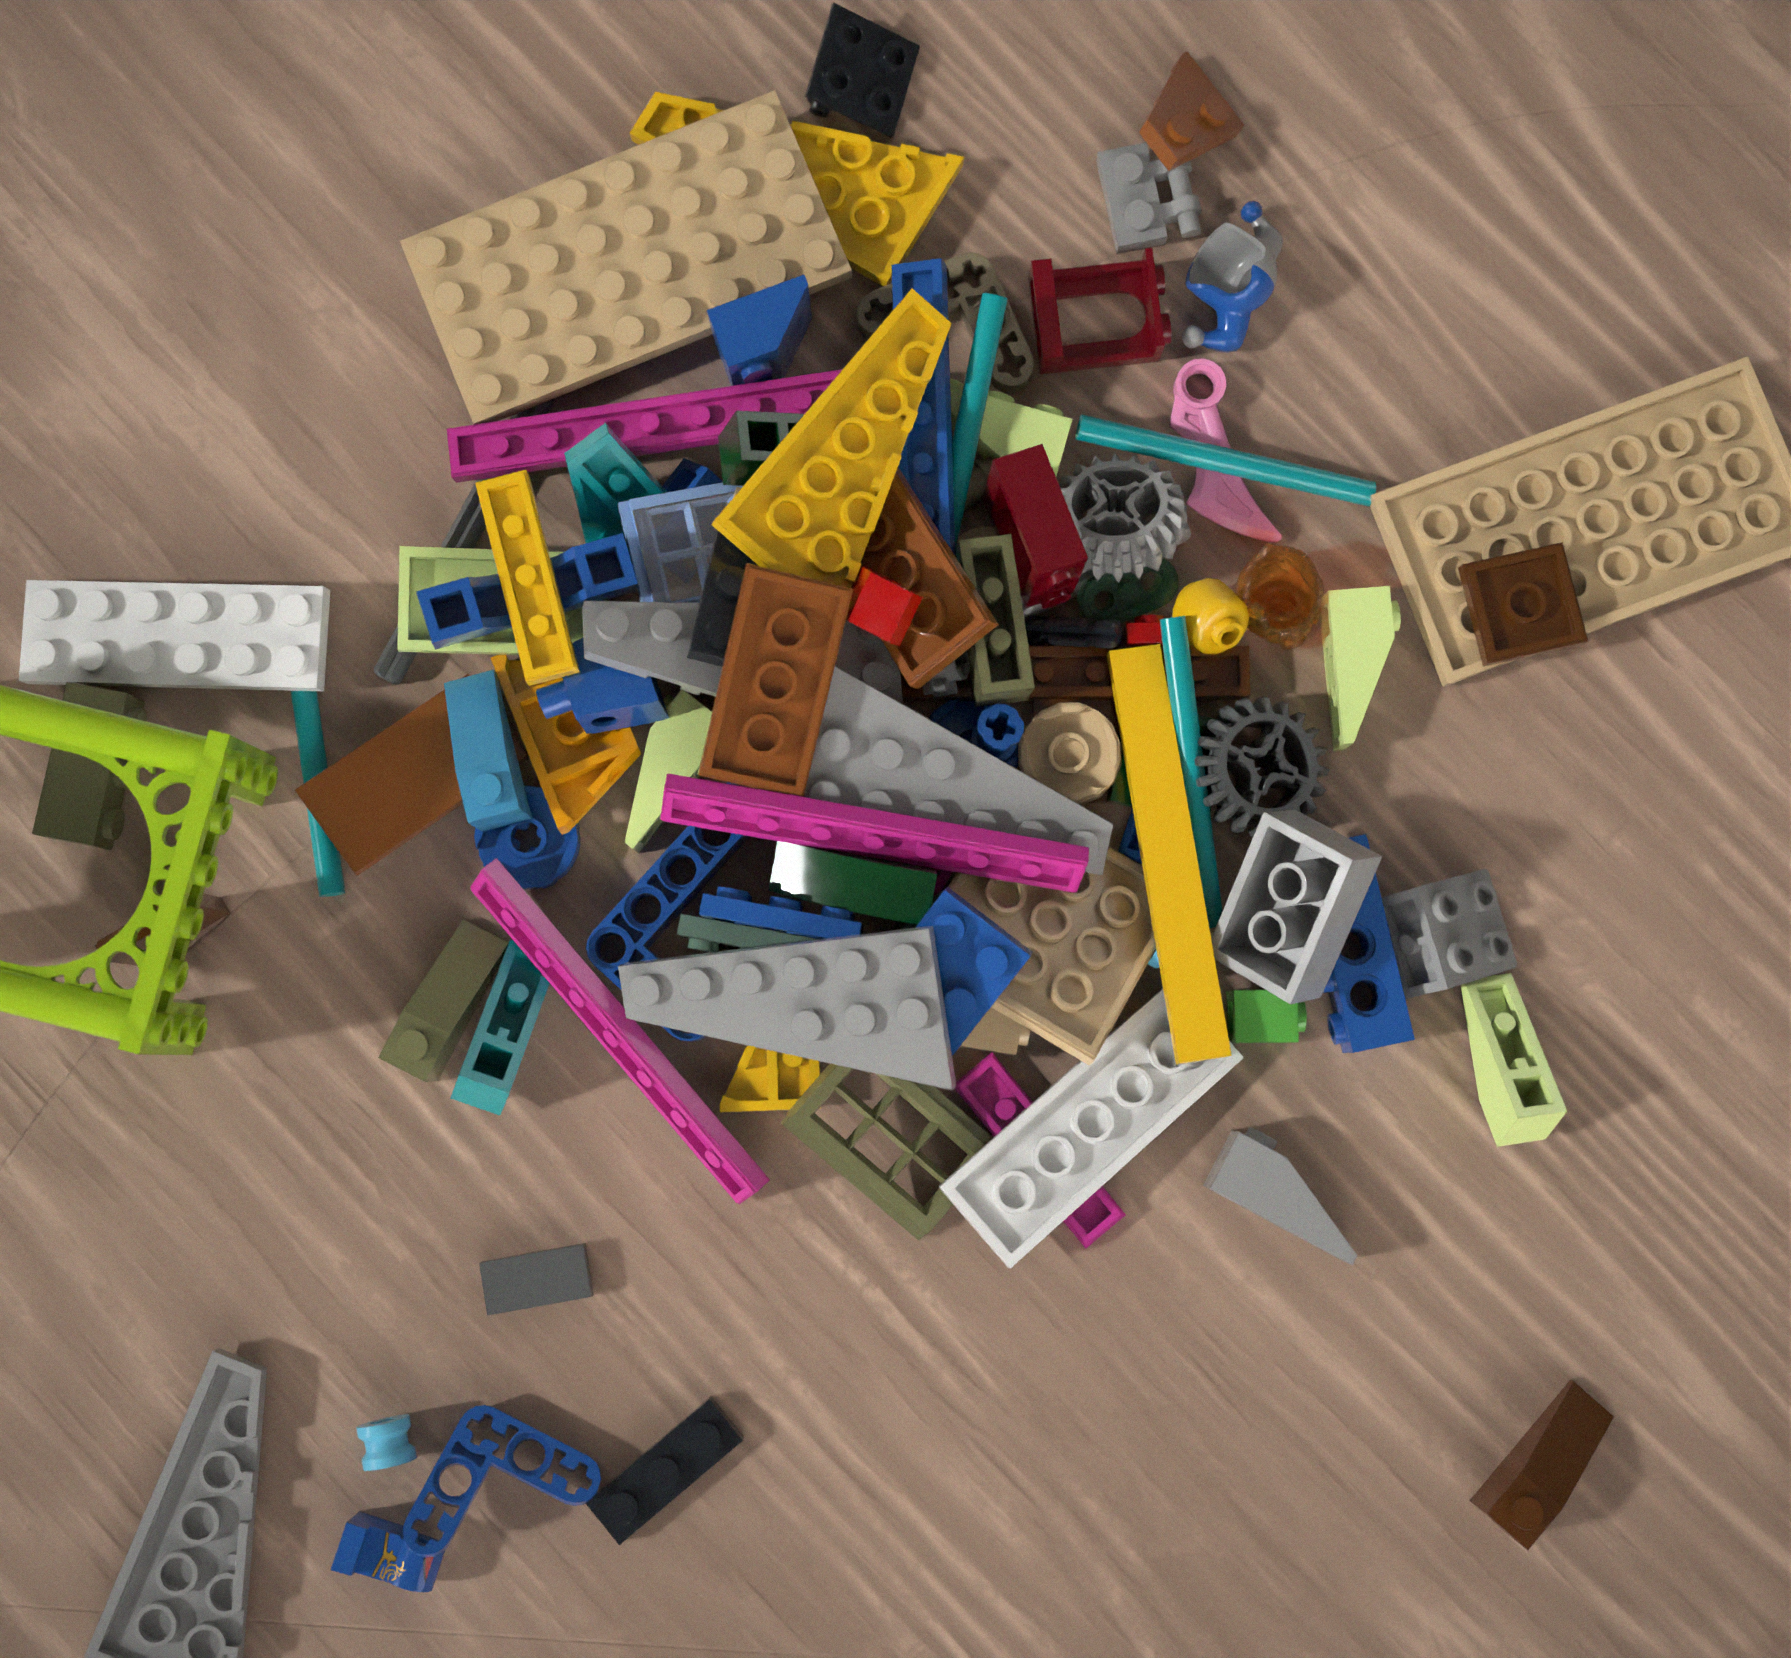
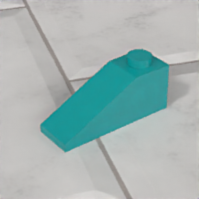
[451,939,550,1115]

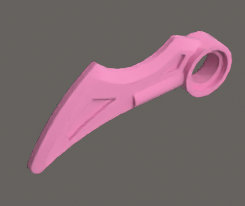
[1170,359,1282,543]

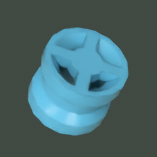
[356,1414,417,1471]

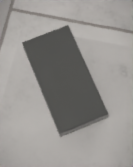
[479,1243,594,1316]

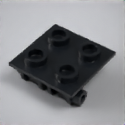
[805,3,920,138]

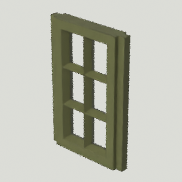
[781,1063,992,1241]

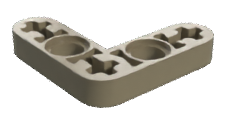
[856,252,1034,394]

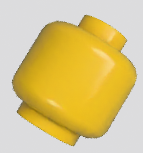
[1172,578,1249,655]

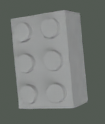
[1211,809,1382,1005]

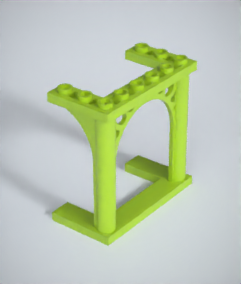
[0,685,278,1055]

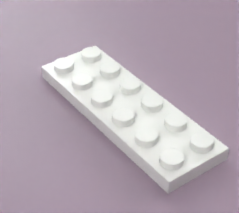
[19,580,330,691]
[938,987,1244,1269]

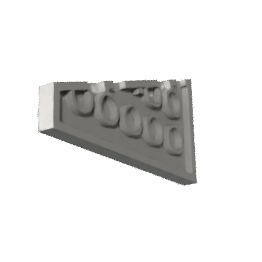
[582,601,903,704]
[804,666,1113,875]
[618,926,956,1090]
[84,1348,267,1658]

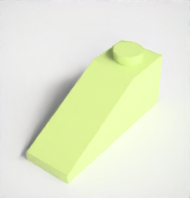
[1318,586,1401,751]
[625,690,712,854]
[1460,973,1567,1147]

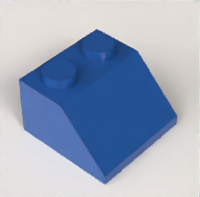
[707,275,812,386]

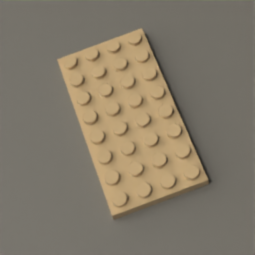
[400,90,852,425]
[1370,356,1791,687]

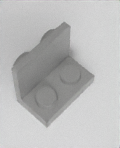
[1382,869,1517,999]

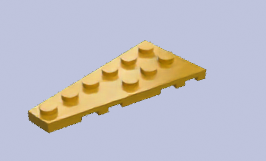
[629,91,964,287]
[711,288,952,588]

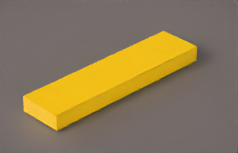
[475,470,580,686]

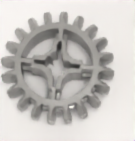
[1059,452,1187,583]

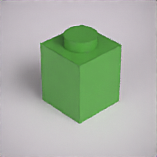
[1226,990,1307,1043]

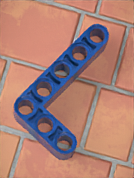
[586,782,750,1042]

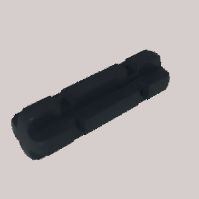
[1024,615,1122,649]

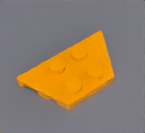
[491,655,641,835]

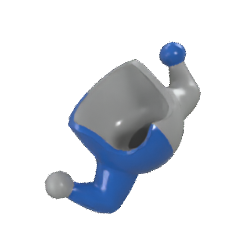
[1182,201,1283,353]

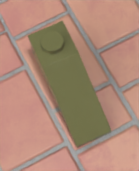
[378,919,509,1082]

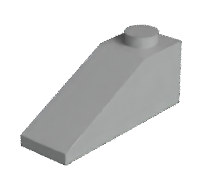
[1203,1127,1357,1265]

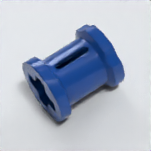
[970,704,1024,762]

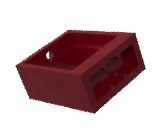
[982,444,1088,608]

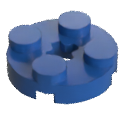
[474,786,581,890]

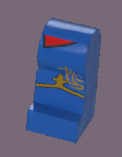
[331,1511,445,1593]

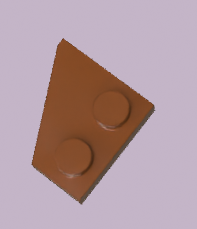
[1139,51,1245,171]

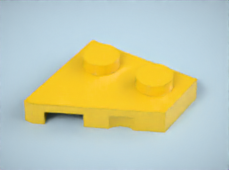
[719,1045,821,1112]

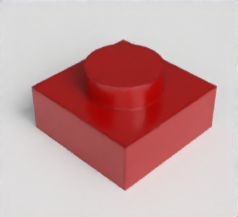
[1122,614,1165,648]

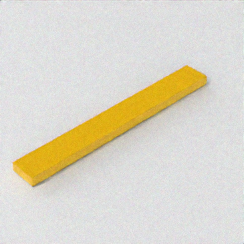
[1107,644,1232,1065]

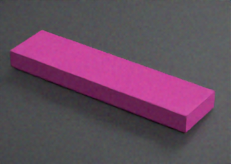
[954,1052,1126,1248]

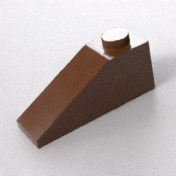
[1469,1380,1614,1550]

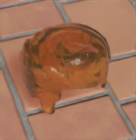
[1235,543,1324,650]

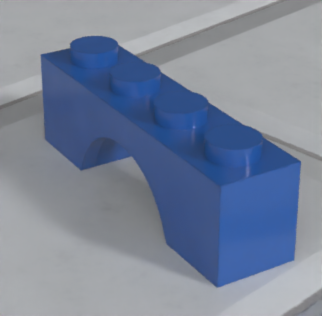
[416,533,638,650]

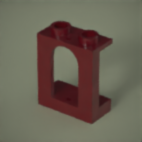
[1028,247,1172,375]

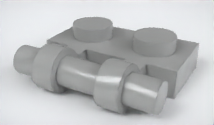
[1096,143,1202,254]

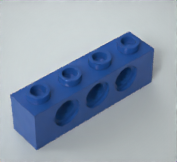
[1323,834,1415,1053]

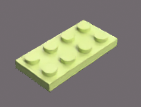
[397,546,608,655]

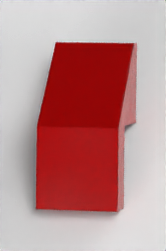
[846,564,923,646]

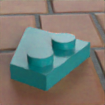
[564,423,667,543]

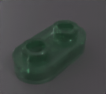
[1077,558,1179,623]

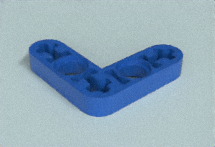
[403,1405,601,1558]

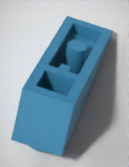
[444,669,532,832]

